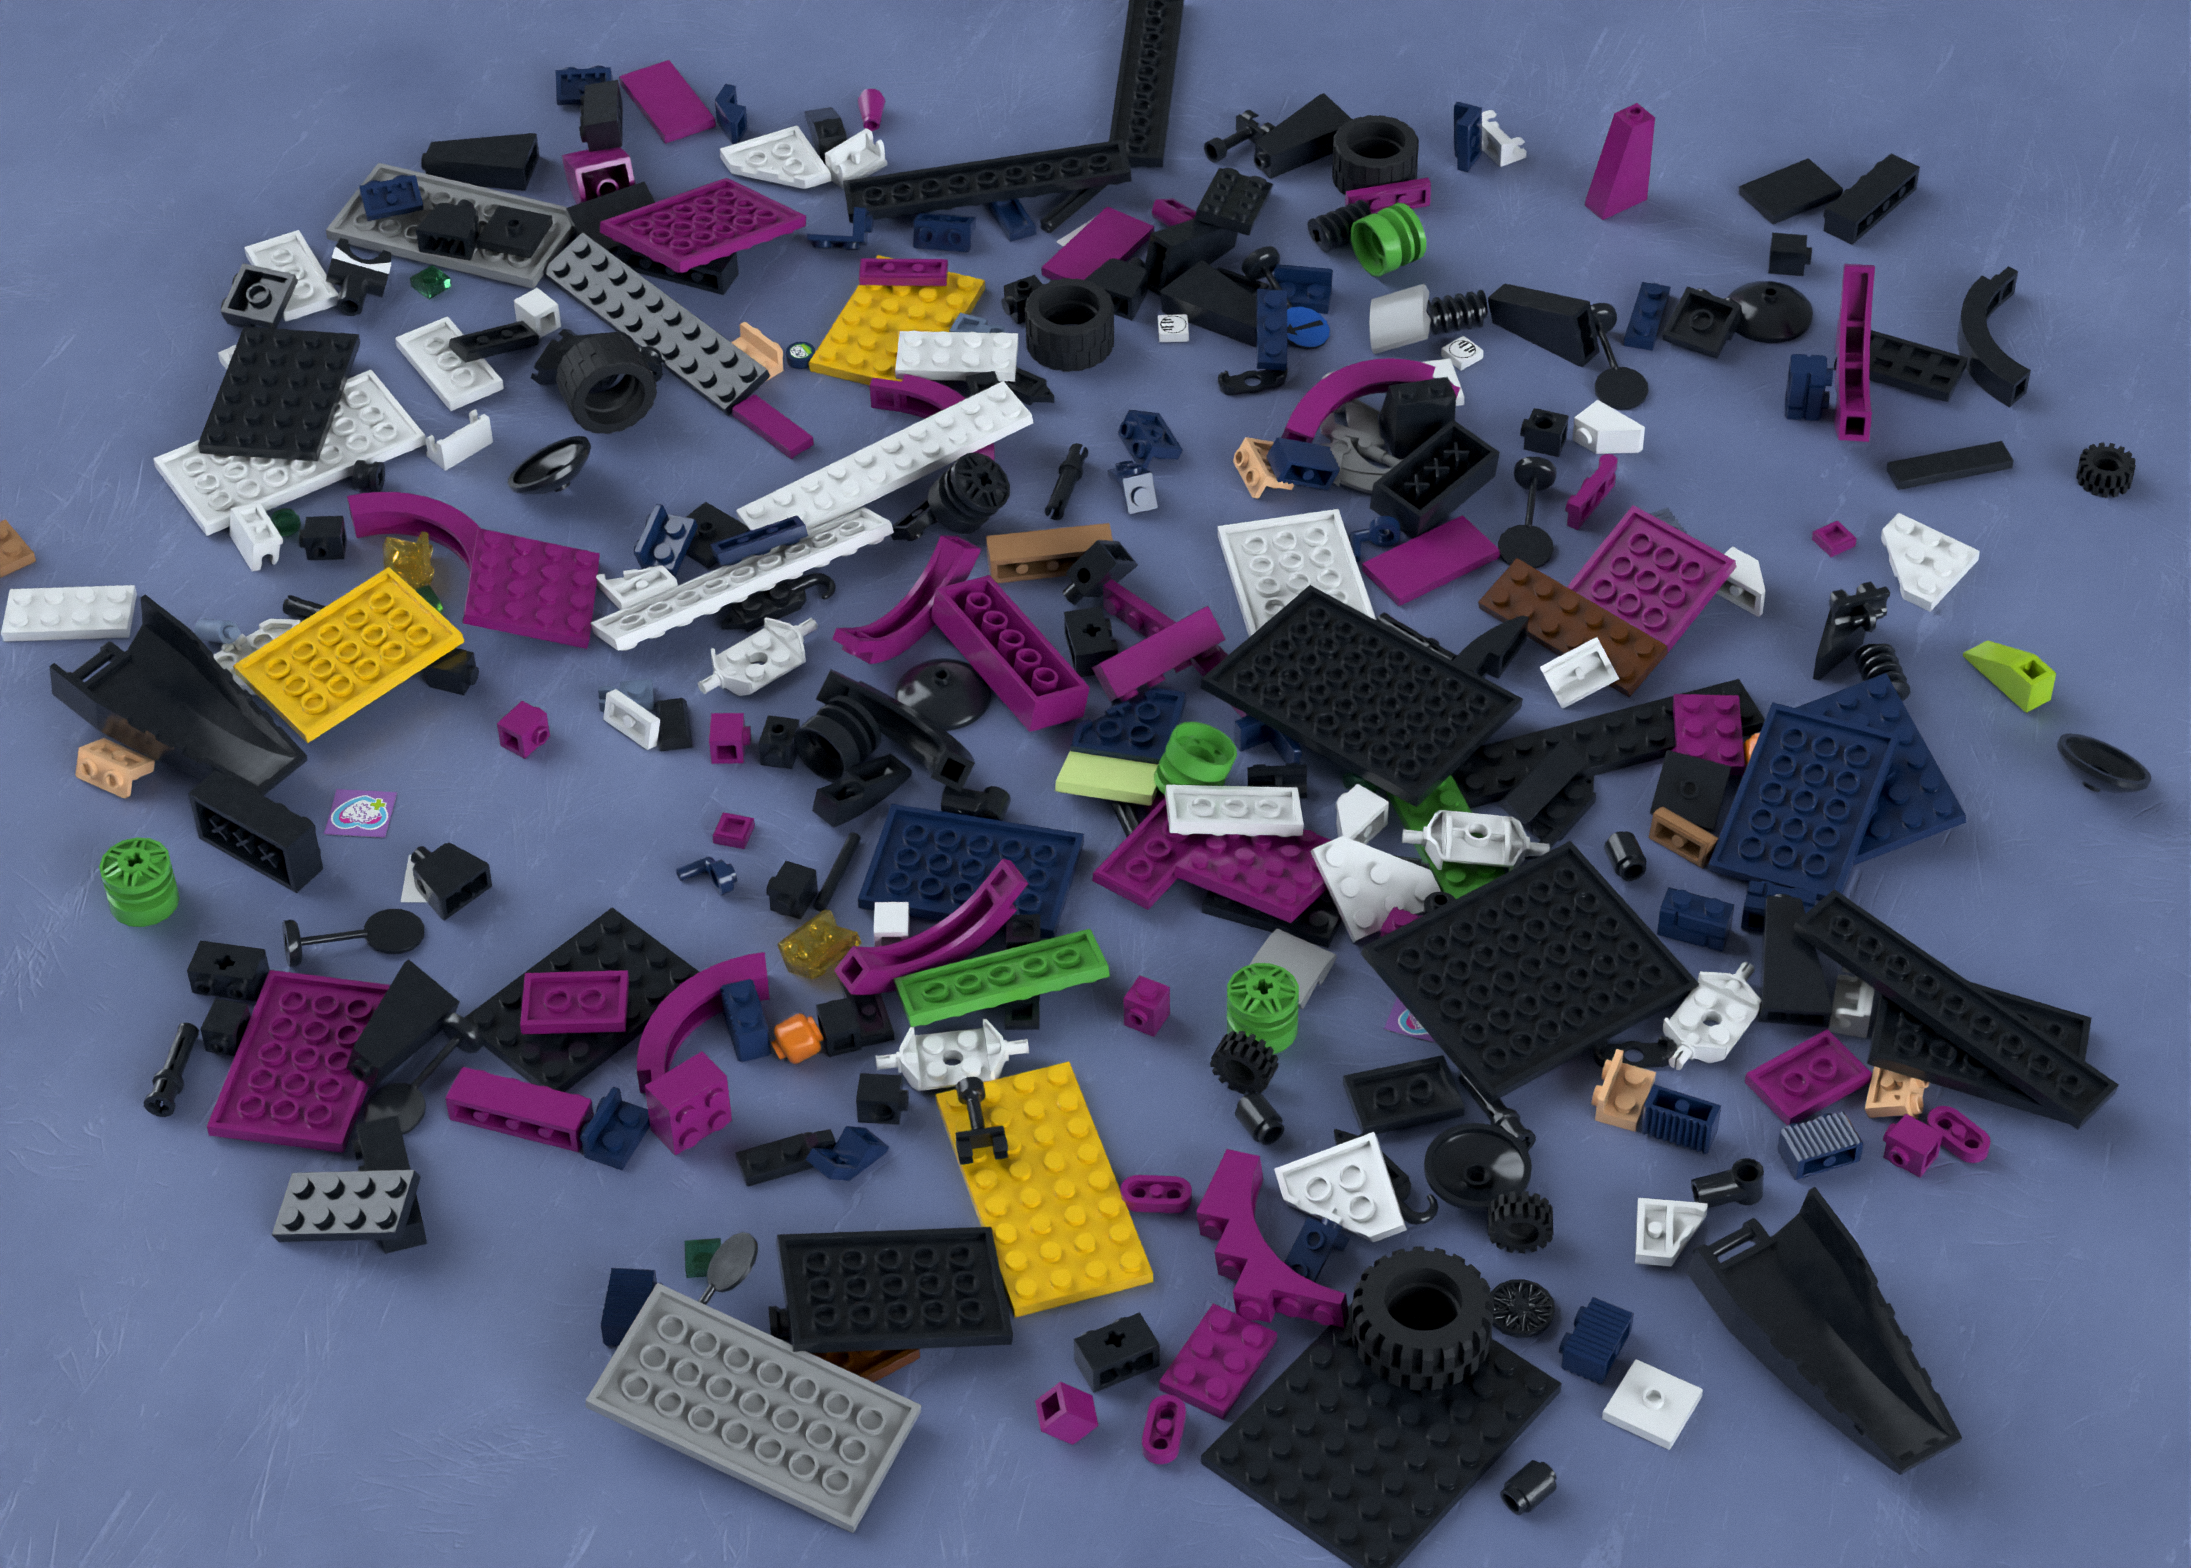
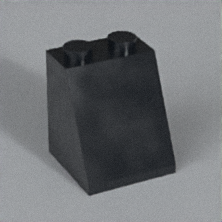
[1379,377,1456,460]

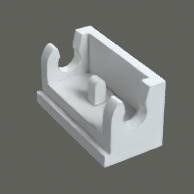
[1482,110,1527,167]
[825,128,887,189]
[426,409,493,471]
[229,503,283,571]
[1540,637,1619,709]
[1829,967,1874,1038]

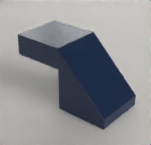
[715,84,748,144]
[806,1126,889,1181]

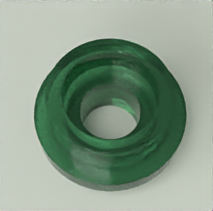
[271,508,301,536]

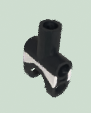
[325,238,391,316]

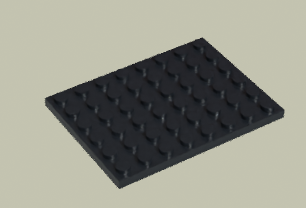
[1200,585,1523,807]
[1361,841,1699,1104]
[1201,1303,1562,1568]

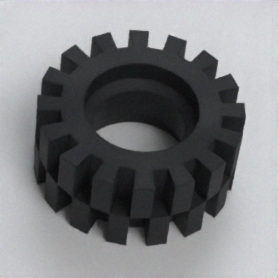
[2076,442,2136,498]
[1210,1031,1279,1094]
[1488,1191,1554,1254]

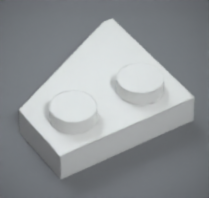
[596,565,678,610]
[1635,1198,1708,1266]

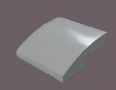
[1369,284,1431,354]
[1249,929,1337,1009]

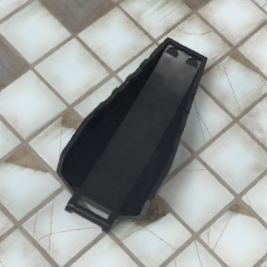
[49,595,307,795]
[1686,1187,1962,1475]

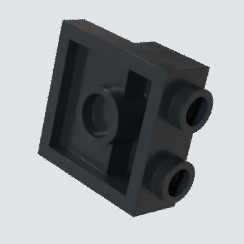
[220,263,298,329]
[1662,286,1743,359]

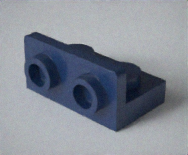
[555,65,613,105]
[1454,102,1482,172]
[359,175,424,221]
[913,213,976,252]
[1272,264,1333,314]
[1118,409,1183,469]
[634,504,698,577]
[580,1087,650,1170]

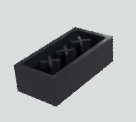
[1370,420,1500,539]
[188,770,323,893]

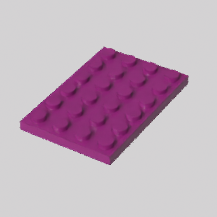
[600,178,806,273]
[207,970,390,1153]

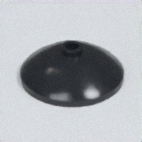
[1727,281,1813,343]
[508,436,591,495]
[895,658,991,731]
[2057,733,2151,793]
[1424,1123,1532,1212]

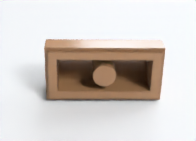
[1648,807,1719,869]

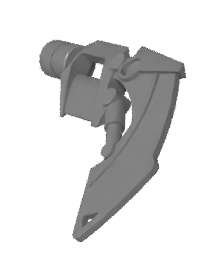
[1320,371,1403,494]

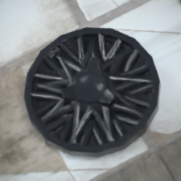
[1490,1279,1555,1338]

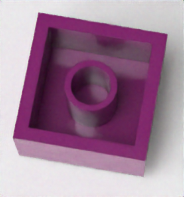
[645,1051,732,1155]

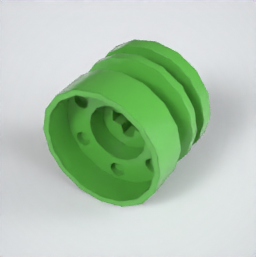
[1351,202,1426,277]
[1154,722,1237,795]
[99,837,180,927]
[1227,963,1299,1055]

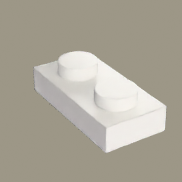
[603,689,660,750]

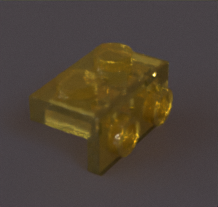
[383,531,434,595]
[777,909,862,980]

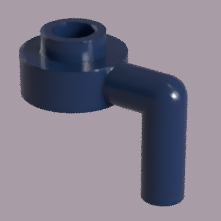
[1349,516,1400,563]
[676,857,737,895]

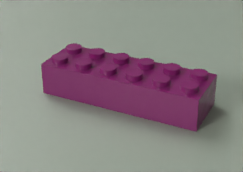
[931,575,1090,732]

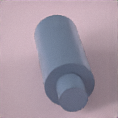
[194,618,240,644]

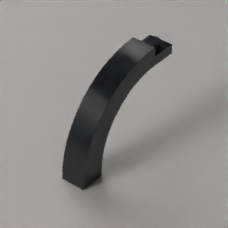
[1957,266,2031,408]
[816,669,975,792]

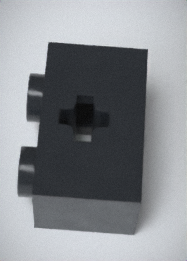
[1064,606,1118,677]
[187,940,270,1002]
[1074,1312,1160,1393]

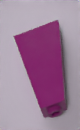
[1585,103,1655,220]

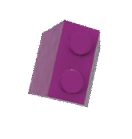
[562,147,635,204]

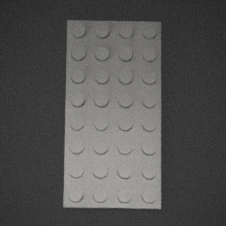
[326,163,575,289]
[586,1283,922,1533]

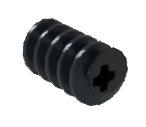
[1307,200,1371,252]
[1426,290,1488,335]
[1854,644,1910,702]

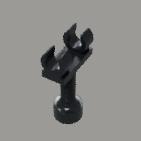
[1204,110,1276,163]
[955,1077,1008,1165]

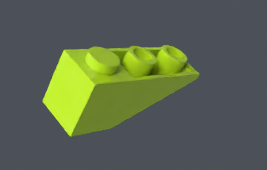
[1963,640,2056,713]

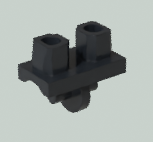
[1829,581,1890,632]
[1247,763,1307,798]

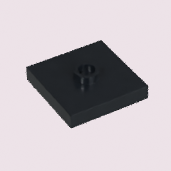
[476,205,553,259]
[686,502,750,569]
[1650,750,1732,831]

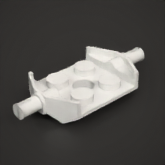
[698,617,818,696]
[1402,810,1550,872]
[1663,962,1762,1070]
[876,1019,1029,1091]

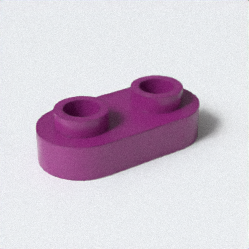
[1926,1106,1991,1163]
[1121,1175,1192,1213]
[1142,1394,1186,1464]

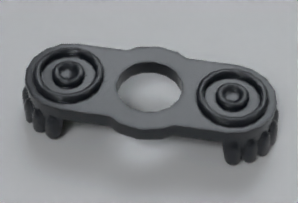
[1218,368,1288,395]
[1593,1036,1677,1069]

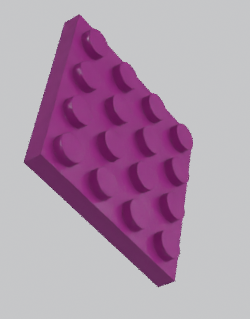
[1567,505,1737,660]
[462,528,600,649]
[1175,829,1332,923]

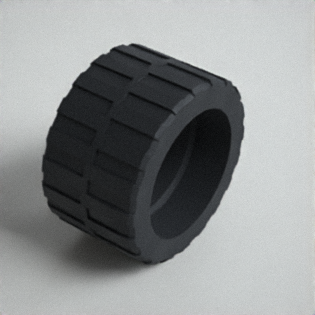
[1332,115,1419,195]
[1025,278,1114,372]
[556,333,657,434]

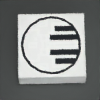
[1158,314,1189,342]
[1441,336,1483,371]

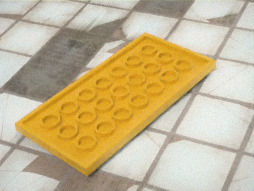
[936,1062,1153,1318]

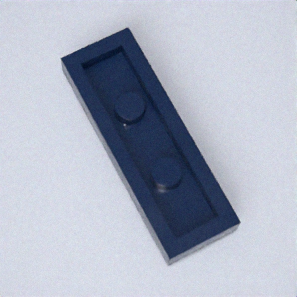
[1624,282,1671,351]
[1256,289,1287,371]
[710,515,808,566]

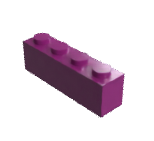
[1092,606,1226,702]
[445,1067,594,1152]

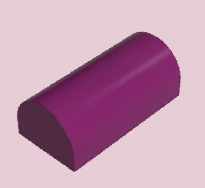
[1152,198,1196,227]

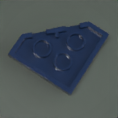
[1071,688,1186,764]

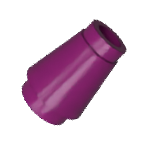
[858,89,885,131]

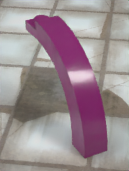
[1281,358,1460,443]
[870,374,995,461]
[347,492,480,572]
[832,535,981,664]
[834,859,1028,995]
[637,952,770,1093]

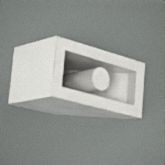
[1573,400,1645,454]
[1716,546,1766,617]
[1336,784,1389,845]

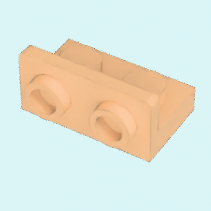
[731,321,784,382]
[1233,437,1294,499]
[75,738,155,799]
[1591,1049,1656,1132]
[1865,1066,1929,1120]

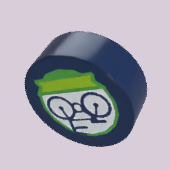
[786,342,815,369]

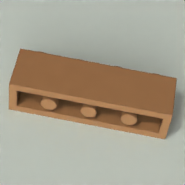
[986,523,1113,583]

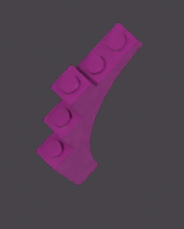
[1834,264,1875,442]
[1196,1149,1349,1328]

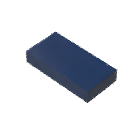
[988,198,1036,242]

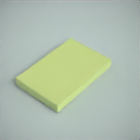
[1055,751,1159,806]

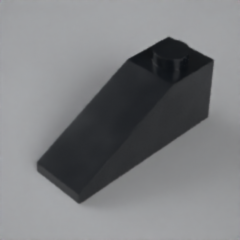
[805,107,847,165]
[1813,595,1873,680]

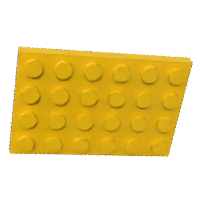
[809,255,985,386]
[233,567,464,743]

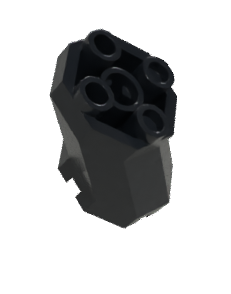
[531,329,633,388]

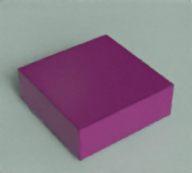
[1812,520,1857,557]
[712,812,755,849]

